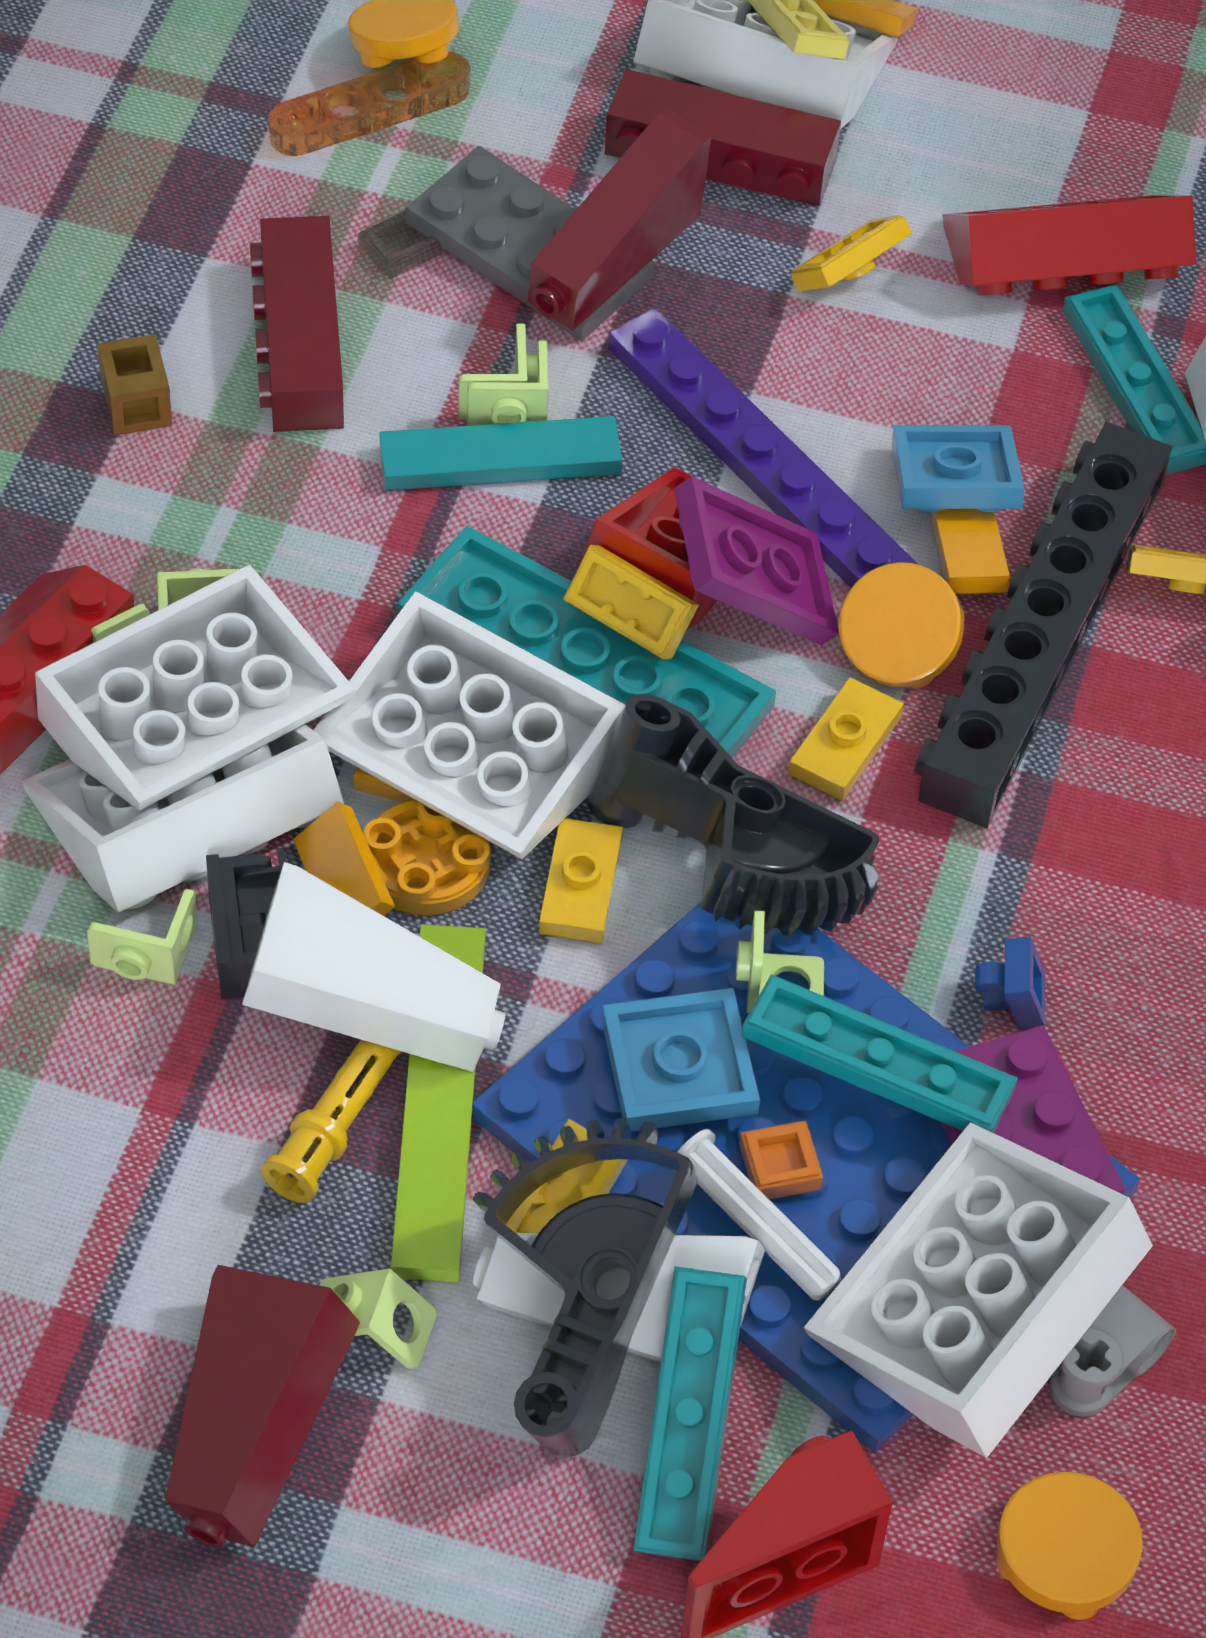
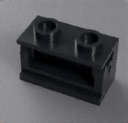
[206,847,285,999]

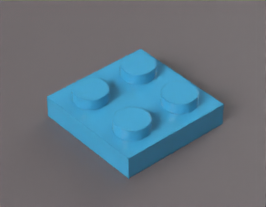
[892,425,1025,512]
[601,988,760,1132]

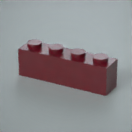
[604,69,841,207]
[250,216,344,432]

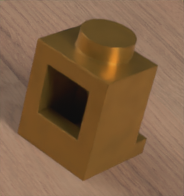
[97,334,172,436]

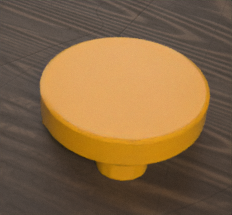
[348,0,460,68]
[839,563,965,689]
[364,800,491,916]
[996,1472,1143,1620]

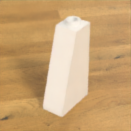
[242,862,506,1072]
[473,1233,765,1362]

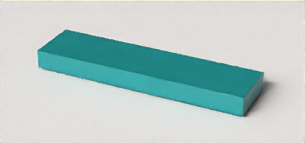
[1063,284,1206,475]
[379,416,623,491]
[742,974,1018,1133]
[633,1266,747,1561]

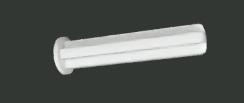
[672,1129,841,1301]

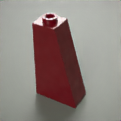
[527,107,712,331]
[165,1265,360,1548]

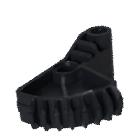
[588,694,879,937]
[473,1118,697,1457]

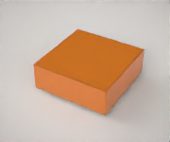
[739,1120,824,1200]

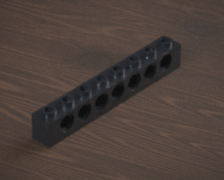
[914,422,1172,829]

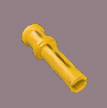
[261,1040,402,1203]

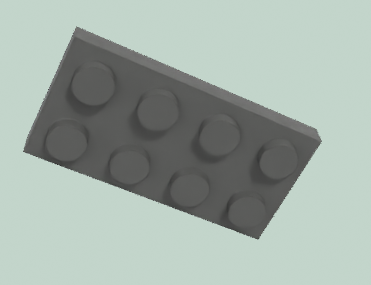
[405,146,655,342]

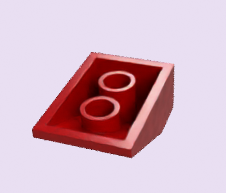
[577,467,718,631]
[681,1430,893,1638]

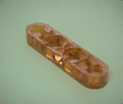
[269,51,470,156]

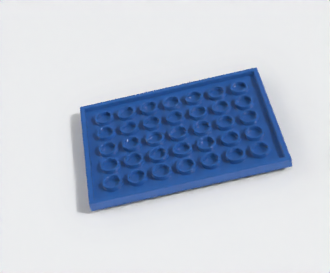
[472,901,1140,1454]

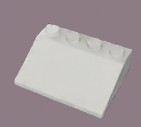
[633,0,898,129]
[35,565,356,811]
[313,591,625,859]
[22,724,344,913]
[804,1122,1153,1458]

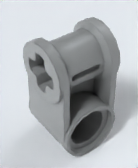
[1049,1285,1176,1417]

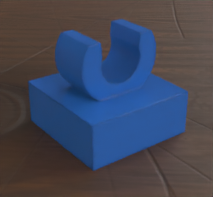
[975,936,1045,1029]

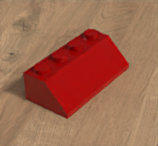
[942,194,1197,295]
[0,565,135,774]

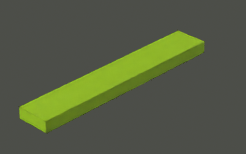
[391,924,486,1283]

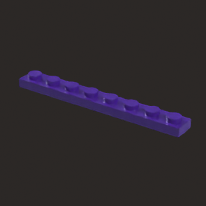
[608,308,919,588]

